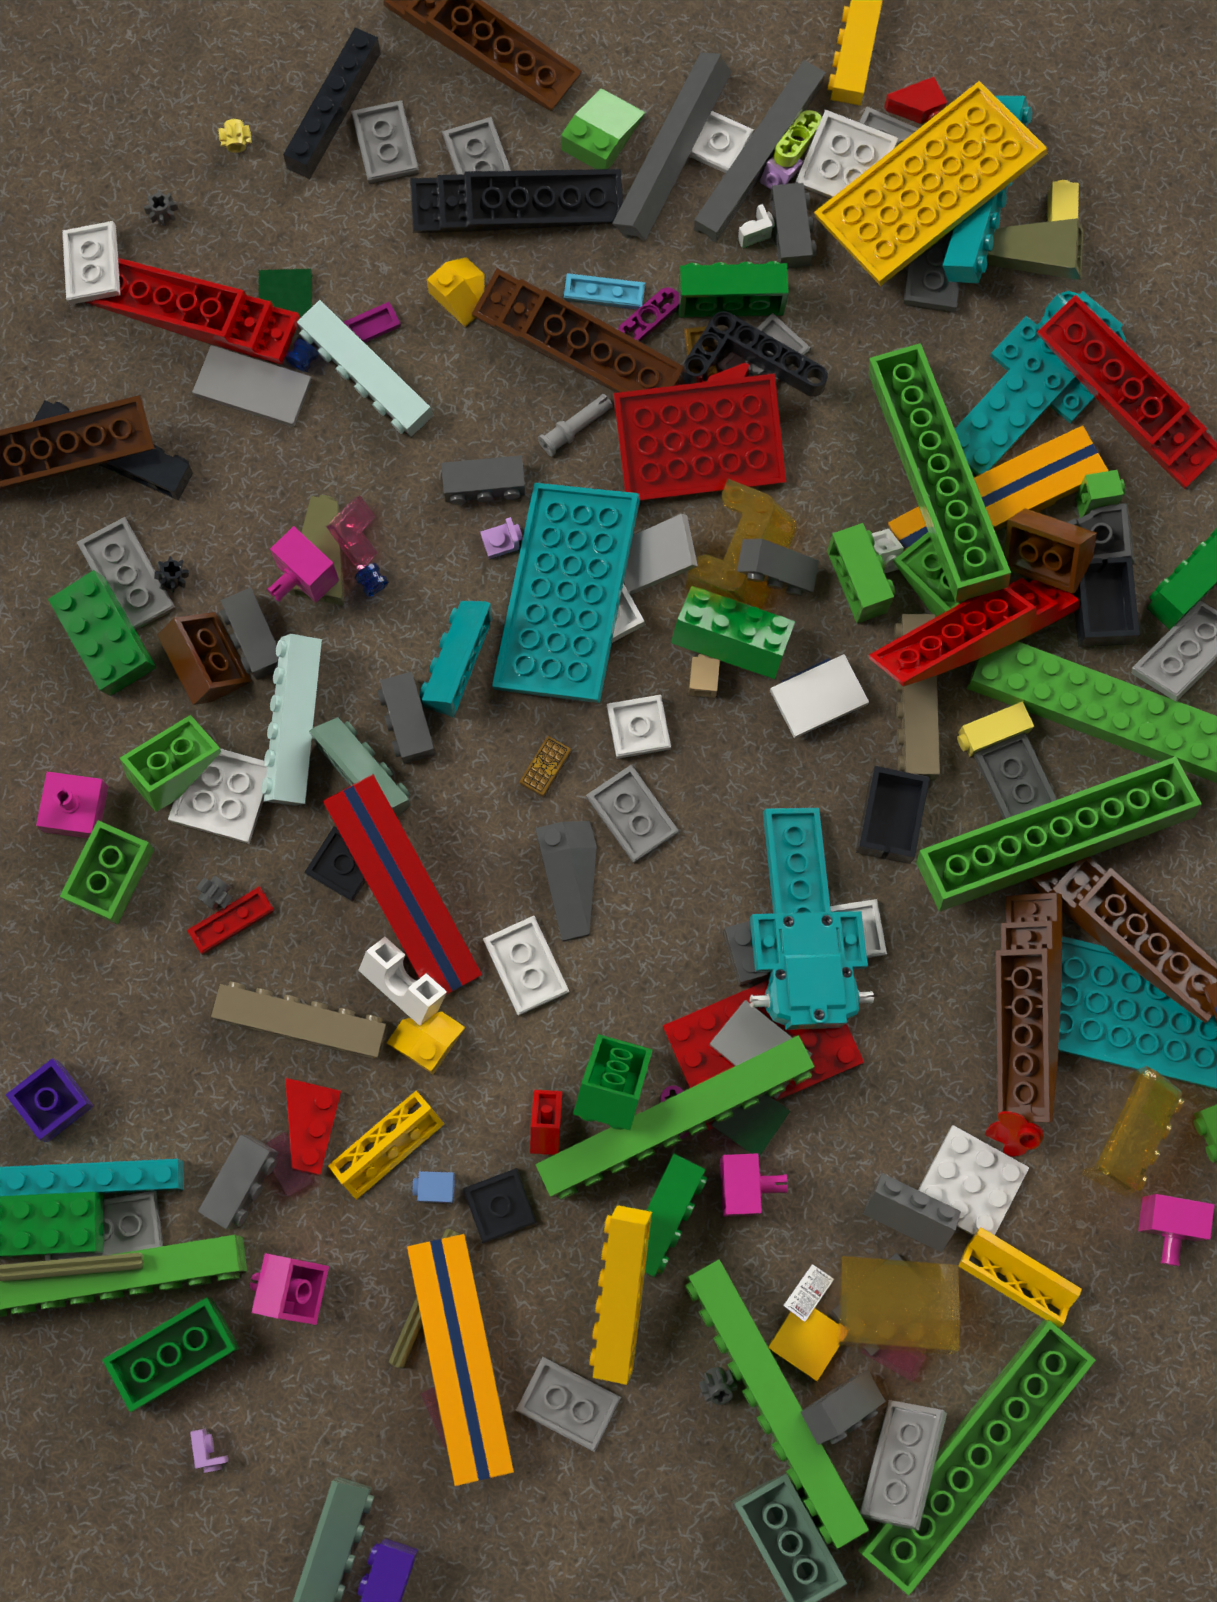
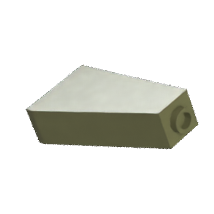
[987,218,1083,280]
[289,495,345,606]

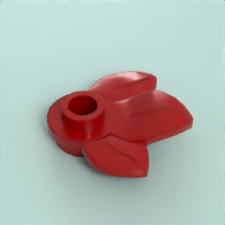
[985,1111,1044,1156]

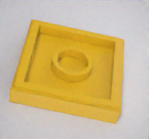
[768,1308,849,1381]

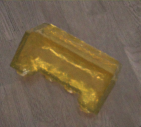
[686,479,797,610]
[1081,1066,1184,1196]

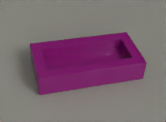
[343,302,401,343]

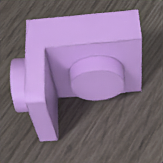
[760,152,803,190]
[480,517,523,559]
[190,1428,228,1473]

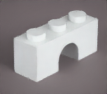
[358,937,447,1026]

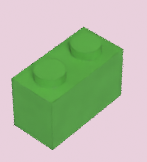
[1075,470,1125,518]

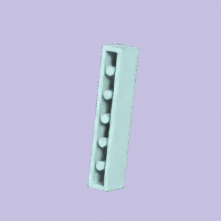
[297,300,434,437]
[262,634,322,806]

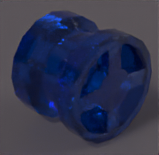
[285,339,319,372]
[354,563,389,597]

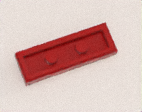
[187,886,275,955]

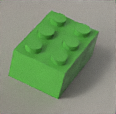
[827,523,895,623]
[60,821,155,925]

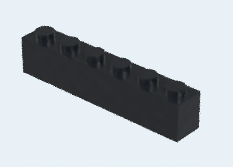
[283,27,381,179]
[33,400,193,501]

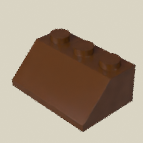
[1004,508,1097,593]
[157,612,251,705]

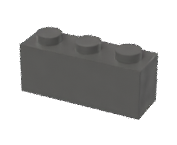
[770,183,816,268]
[441,455,526,505]
[737,539,819,596]
[220,587,279,679]
[377,671,436,764]
[198,1134,279,1229]
[863,1173,961,1252]
[800,1370,886,1445]

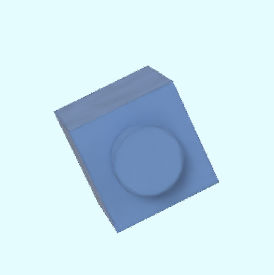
[413,1171,455,1203]

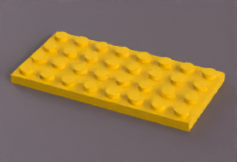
[814,81,1048,286]

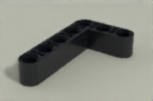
[683,311,828,397]

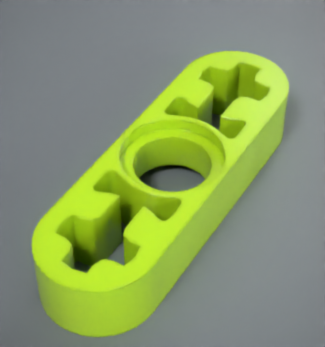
[774,110,822,167]

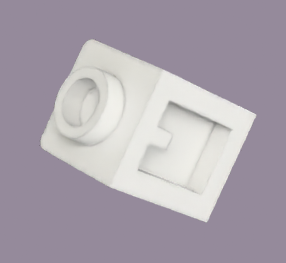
[738,204,774,248]
[872,529,904,574]

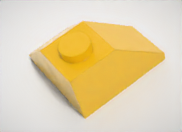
[427,257,485,327]
[387,1012,465,1075]

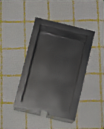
[1073,557,1140,647]
[856,766,930,864]

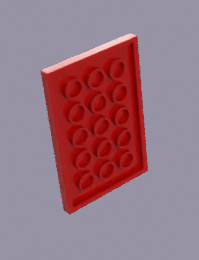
[613,374,786,500]
[662,980,864,1131]

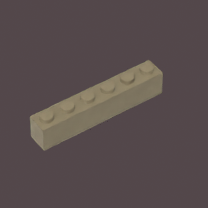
[894,614,940,780]
[211,981,388,1060]

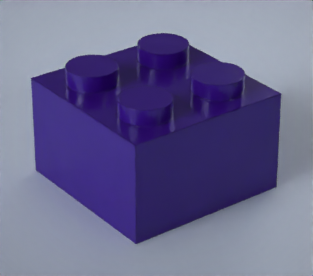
[5,1058,94,1143]
[357,1538,418,1602]

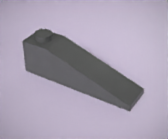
[1067,503,1135,568]
[536,821,597,941]

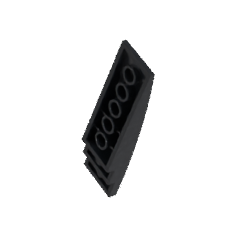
[410,169,623,233]

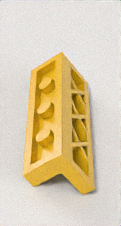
[328,1091,444,1200]
[958,1227,1082,1329]

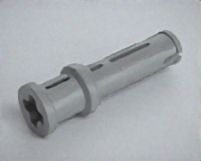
[538,394,613,456]

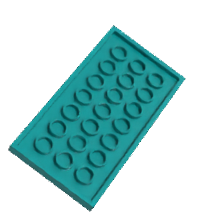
[492,483,640,703]
[1058,936,1217,1090]

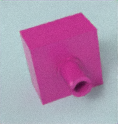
[267,526,339,603]
[36,772,109,839]
[720,1154,788,1217]
[1138,1194,1214,1266]
[250,1253,329,1325]

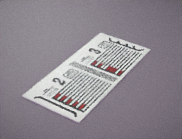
[783,1265,834,1322]

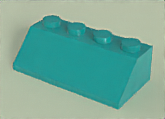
[419,601,493,718]

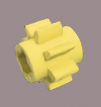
[218,119,252,153]

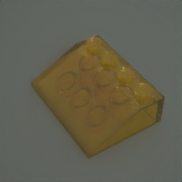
[837,1256,960,1355]

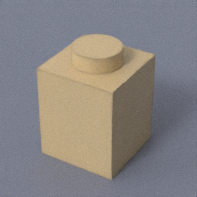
[688,654,720,698]

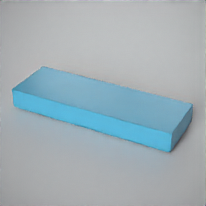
[564,273,645,310]

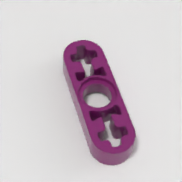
[618,287,679,342]

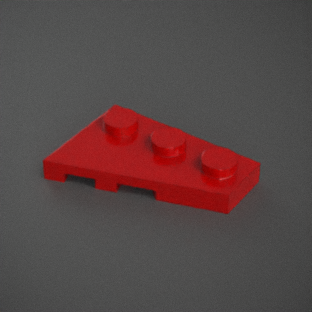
[285,1078,341,1176]

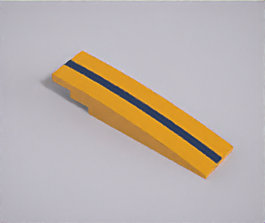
[888,426,1108,552]
[407,1234,514,1486]

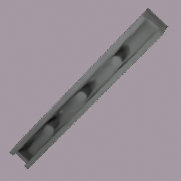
[612,53,731,241]
[694,60,826,243]

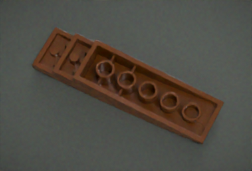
[384,0,582,111]
[472,268,684,393]
[0,395,155,491]
[1027,856,1217,1023]
[996,893,1062,1122]

